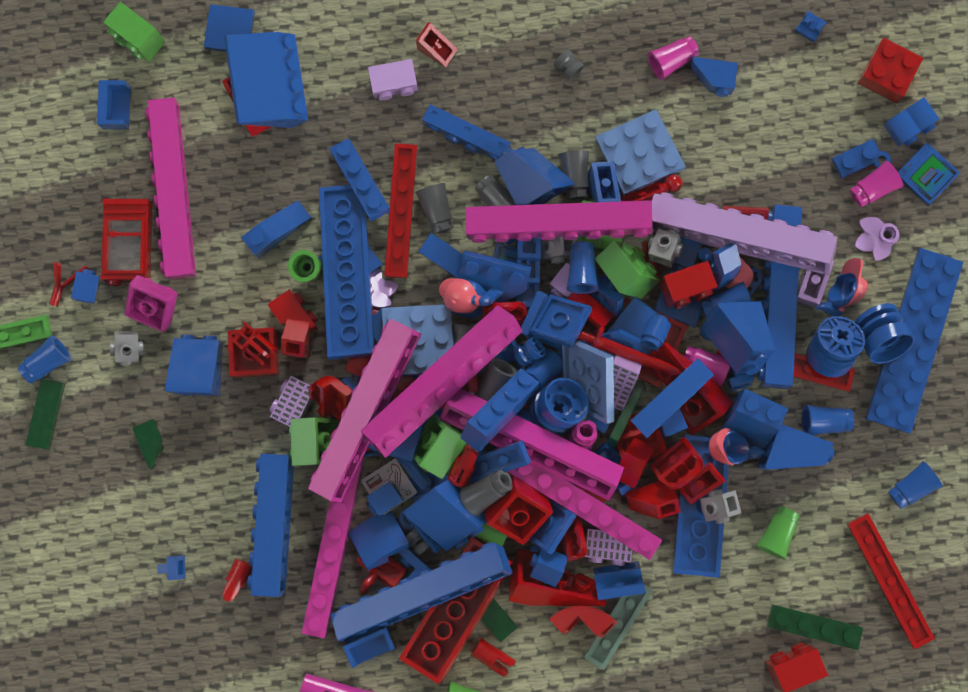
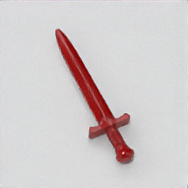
[577,326,681,375]

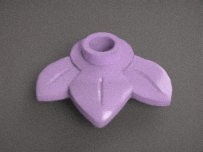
[855,217,899,261]
[370,269,398,308]

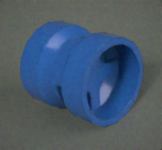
[513,336,546,367]

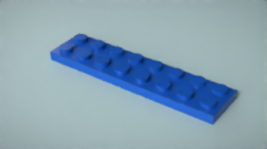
[319,185,374,360]
[865,248,963,434]

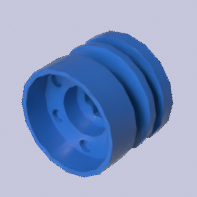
[855,303,915,364]
[806,316,865,377]
[528,378,589,436]

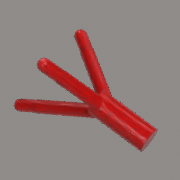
[49,262,88,307]

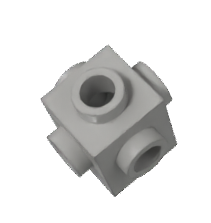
[648,229,683,268]
[541,237,576,264]
[110,331,143,366]
[700,489,741,524]

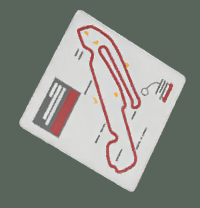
[361,459,417,515]

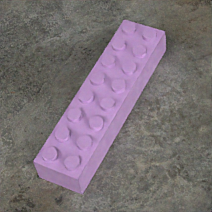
[652,192,837,275]

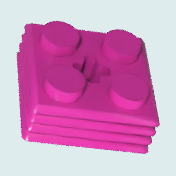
[124,275,177,332]

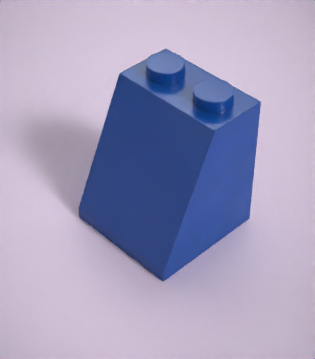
[494,147,575,205]
[702,301,775,375]
[165,335,223,396]
[719,389,788,449]
[757,424,835,470]
[403,478,487,551]

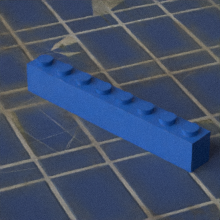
[757,205,802,389]
[330,542,512,643]

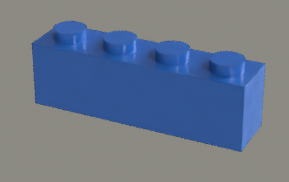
[460,369,539,452]

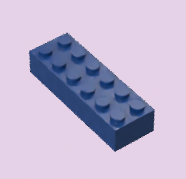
[248,454,294,597]

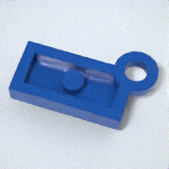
[831,139,891,179]

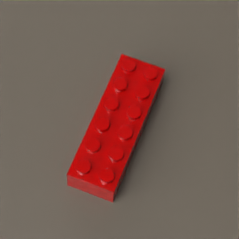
[399,537,514,684]

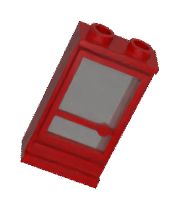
[100,199,153,286]

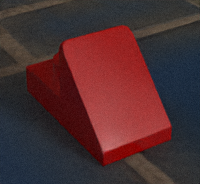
[678,462,725,505]

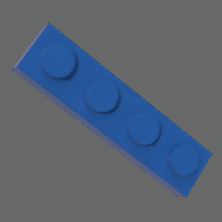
[329,138,391,222]

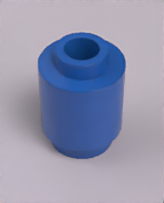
[641,315,671,351]

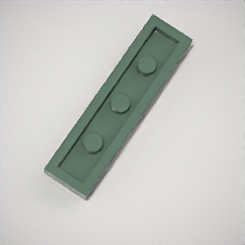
[584,585,653,670]

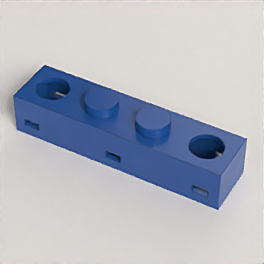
[422,104,511,160]

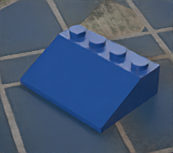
[224,32,308,128]

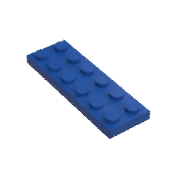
[672,435,729,578]

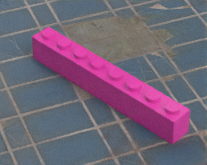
[145,97,197,280]
[466,200,652,243]
[361,305,522,458]
[308,319,422,503]
[440,389,624,501]
[496,447,662,560]
[301,456,365,638]

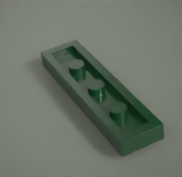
[766,604,863,650]

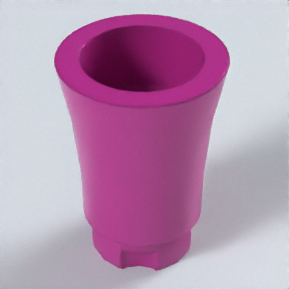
[647,36,699,80]
[849,161,903,207]
[684,346,730,387]
[563,420,597,452]

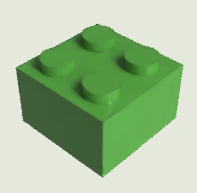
[103,2,165,62]
[595,241,661,299]
[414,414,467,479]
[289,417,338,466]

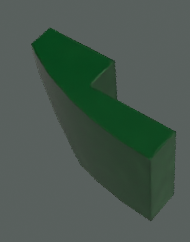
[133,419,164,469]

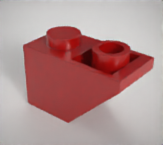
[267,289,318,331]
[281,319,310,358]
[625,480,681,519]

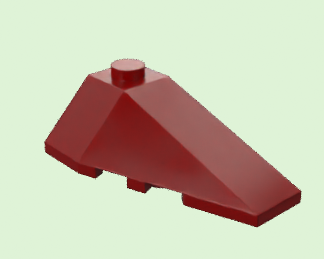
[649,342,733,436]
[509,548,606,606]

